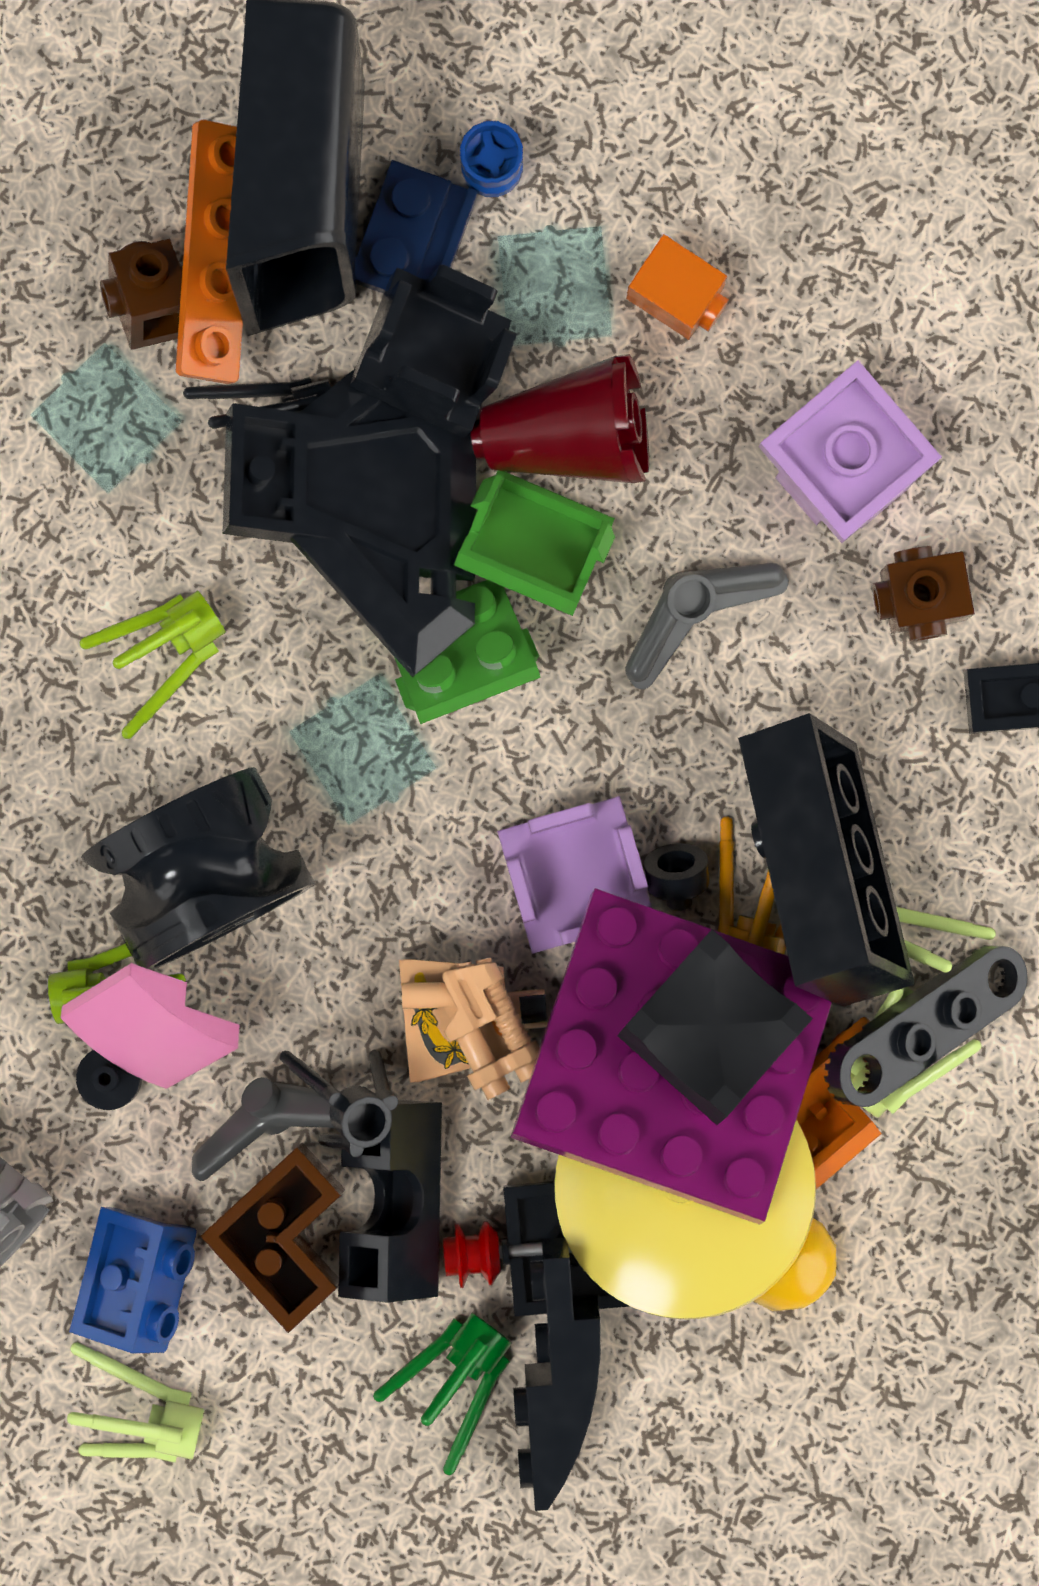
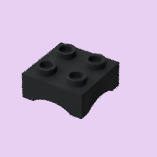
[617,929,813,1125]

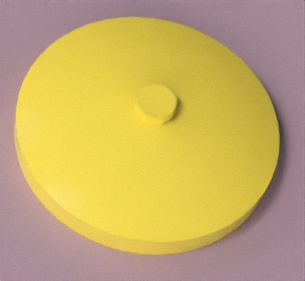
[555,1120,816,1320]

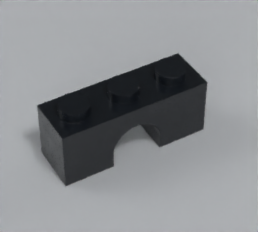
[338,1100,442,1303]

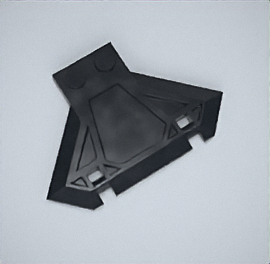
[222,369,476,677]

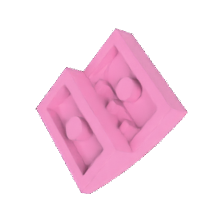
[61,963,240,1089]

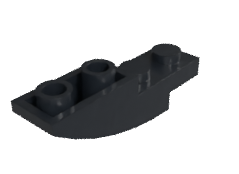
[513,1237,601,1511]

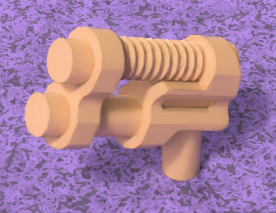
[402,958,540,1100]

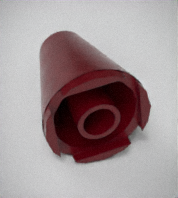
[471,354,650,483]

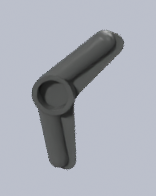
[625,563,789,689]
[192,1077,334,1181]

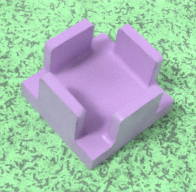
[759,360,942,543]
[497,796,652,954]

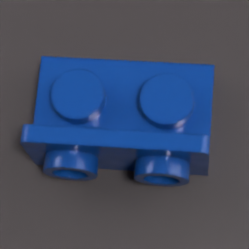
[69,1207,197,1354]

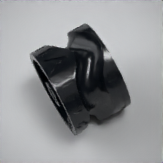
[81,767,316,970]

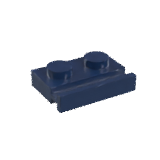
[355,160,478,294]

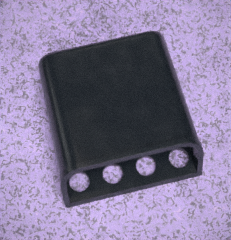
[226,0,365,336]

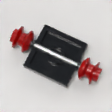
[443,1181,629,1317]

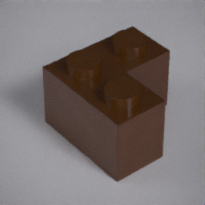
[200,1142,345,1333]

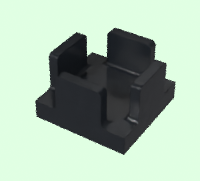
[349,265,517,438]

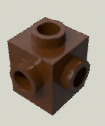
[100,238,183,350]
[872,546,975,642]

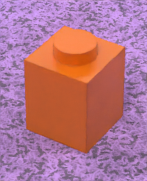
[626,234,729,340]

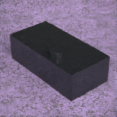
[738,713,915,1007]

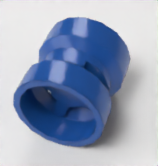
[460,121,523,197]

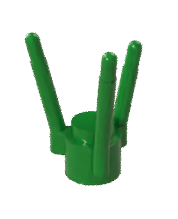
[373,1312,512,1476]

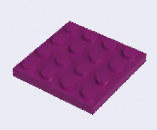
[510,888,832,1225]

